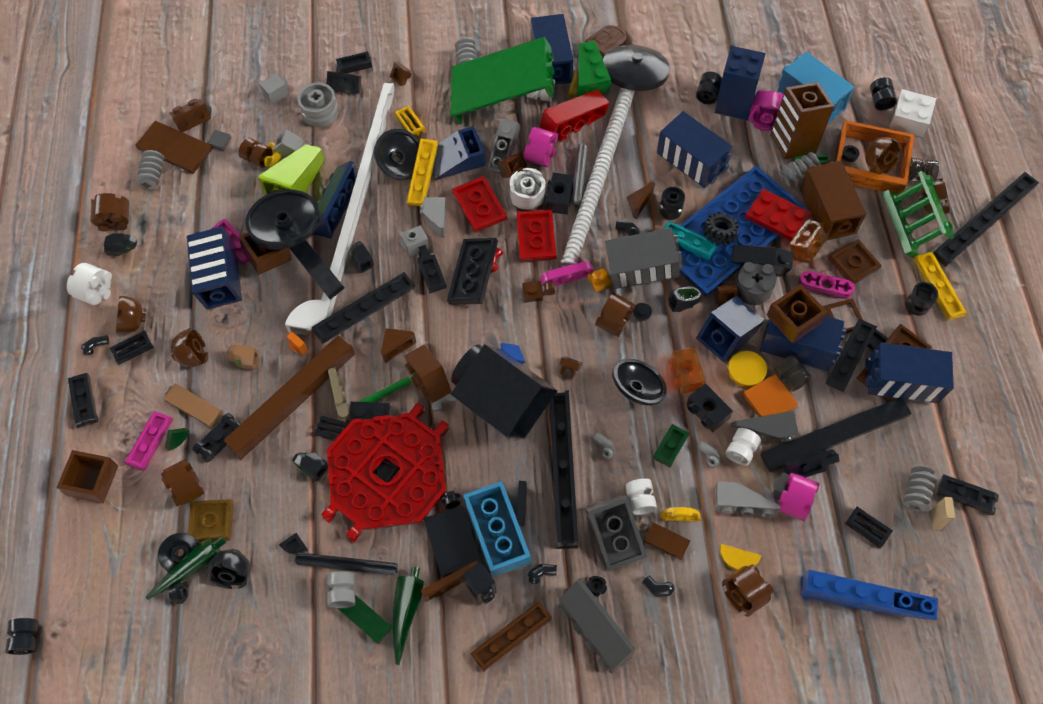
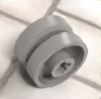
[297,83,339,127]

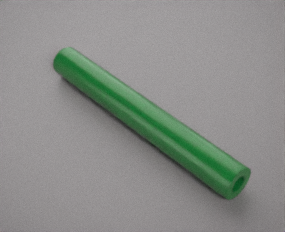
[359,376,412,402]

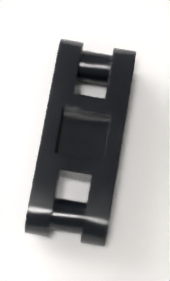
[192,413,241,462]

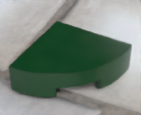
[165,428,189,451]

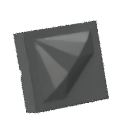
[773,473,790,500]

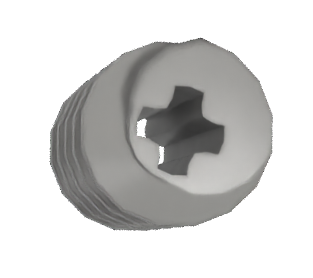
[455,37,476,65]
[135,150,165,191]
[780,152,820,187]
[903,465,937,512]

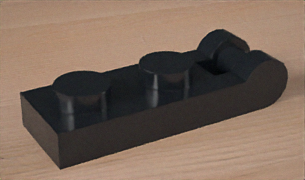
[68,373,99,428]
[937,474,999,515]

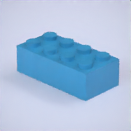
[463,481,531,578]

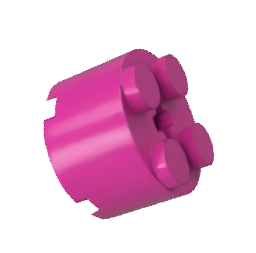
[749,90,783,131]
[524,127,559,168]
[779,473,820,522]

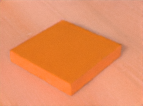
[742,374,799,417]

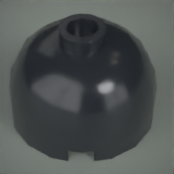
[206,549,251,589]

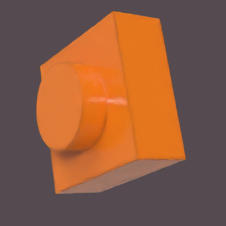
[286,331,308,356]

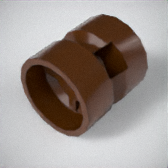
[239,137,272,168]

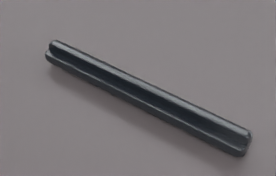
[295,552,398,575]

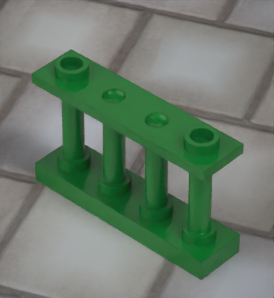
[882,171,954,259]

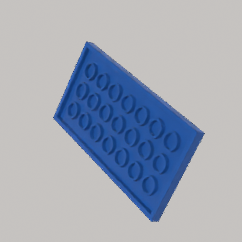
[678,166,809,297]

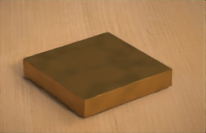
[188,499,233,542]

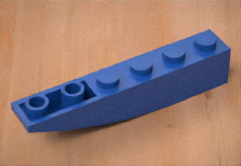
[800,569,938,621]

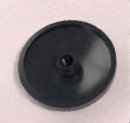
[603,45,670,91]
[245,189,320,250]

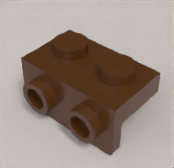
[169,99,211,132]

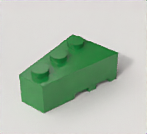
[577,40,611,97]

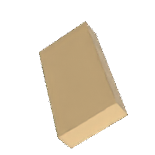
[931,497,955,530]

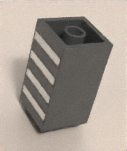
[605,228,682,289]

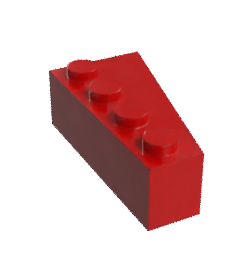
[539,90,610,142]

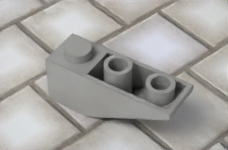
[487,118,521,172]
[714,481,780,517]

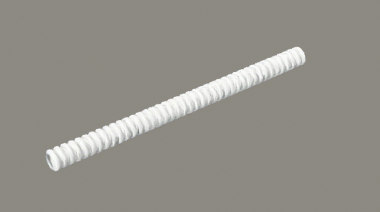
[561,87,635,267]

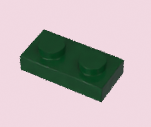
[653,424,690,468]

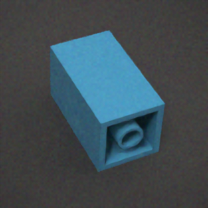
[777,51,854,125]

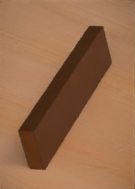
[470,601,552,672]

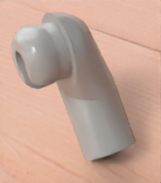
[432,393,457,410]
[593,433,615,460]
[697,441,720,468]

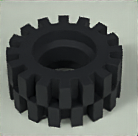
[703,212,739,246]

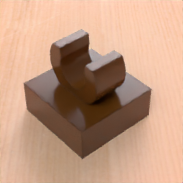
[390,61,412,86]
[717,285,738,307]
[560,356,583,378]

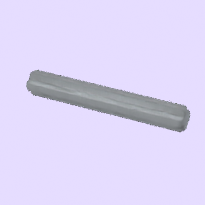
[572,144,587,205]

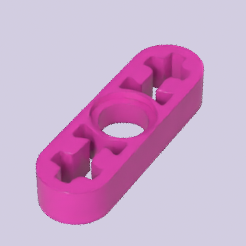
[540,261,594,286]
[799,271,855,299]

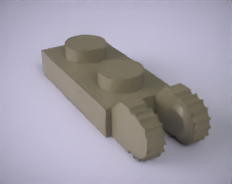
[328,368,349,422]

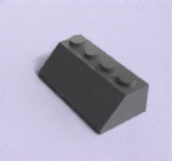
[558,578,635,673]

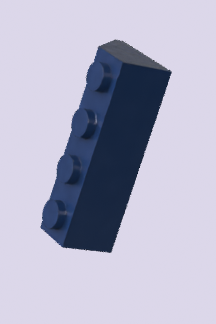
[313,161,357,239]

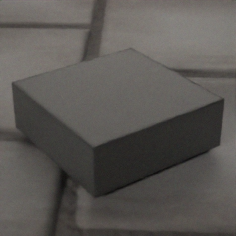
[207,130,231,151]

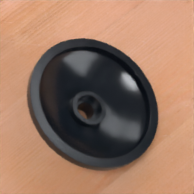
[374,129,420,181]
[612,359,667,406]

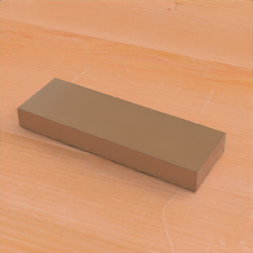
[163,383,223,428]

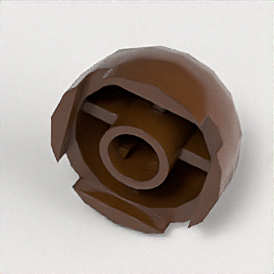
[865,137,902,174]
[918,178,949,214]
[116,296,146,334]
[171,328,208,367]

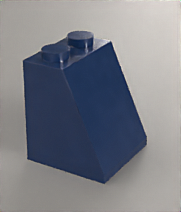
[696,296,765,362]

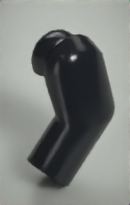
[615,220,639,236]
[81,335,109,355]
[528,564,557,584]
[642,575,675,597]

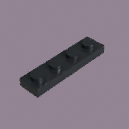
[826,319,877,392]

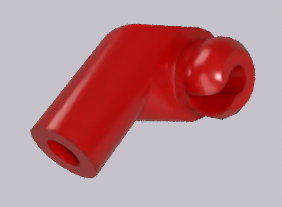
[491,247,503,273]

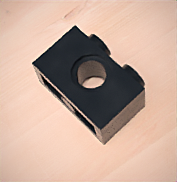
[544,172,574,215]
[686,383,733,432]
[462,562,497,605]

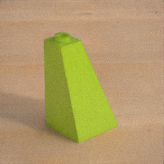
[258,144,325,195]

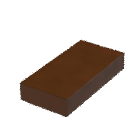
[644,522,691,560]

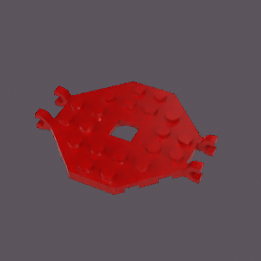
[321,402,449,543]

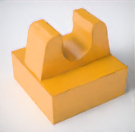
[587,268,612,292]

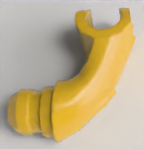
[264,142,281,168]

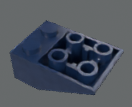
[433,126,486,180]

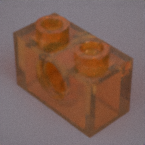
[790,220,827,264]
[668,347,706,394]

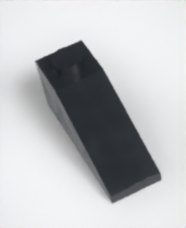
[731,244,794,276]

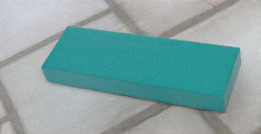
[664,221,718,260]

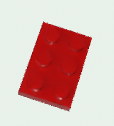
[452,176,507,233]
[745,189,811,243]
[516,210,556,262]

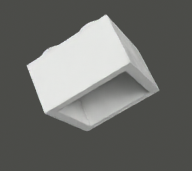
[889,89,936,137]

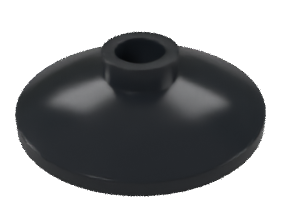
[158,533,199,572]

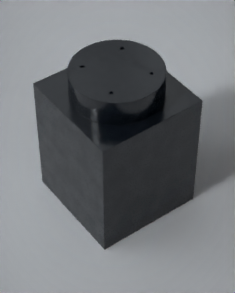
[450,344,558,439]

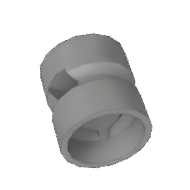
[327,571,355,608]

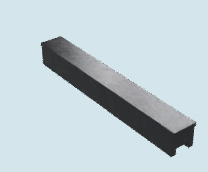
[549,390,578,549]

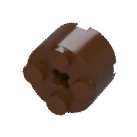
[90,193,129,232]
[595,292,636,337]
[161,458,205,506]
[722,564,774,617]

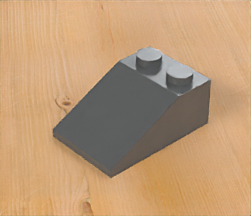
[585,495,647,571]

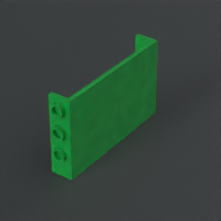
[450,37,555,124]

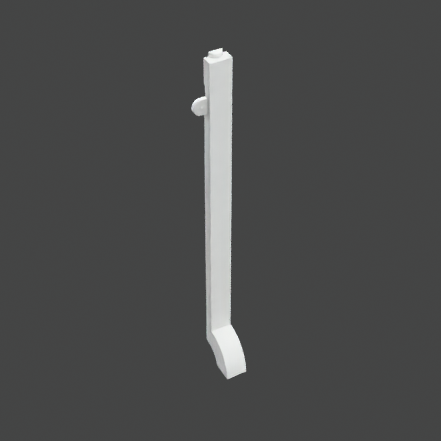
[285,83,394,336]

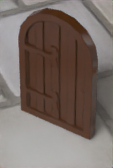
[585,25,627,56]

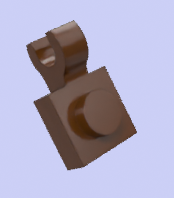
[522,281,555,303]

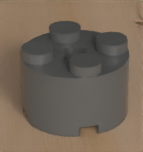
[735,262,777,305]

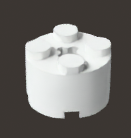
[510,168,546,211]
[67,263,112,305]

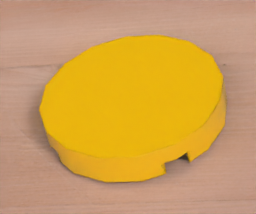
[728,351,767,388]

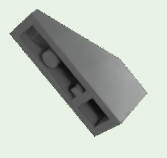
[731,411,799,442]

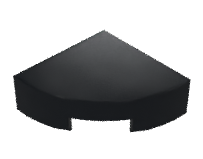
[279,533,309,555]

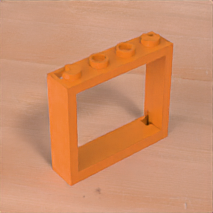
[834,120,915,194]

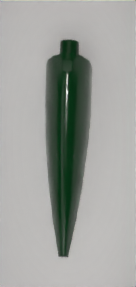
[146,536,227,600]
[393,567,424,665]

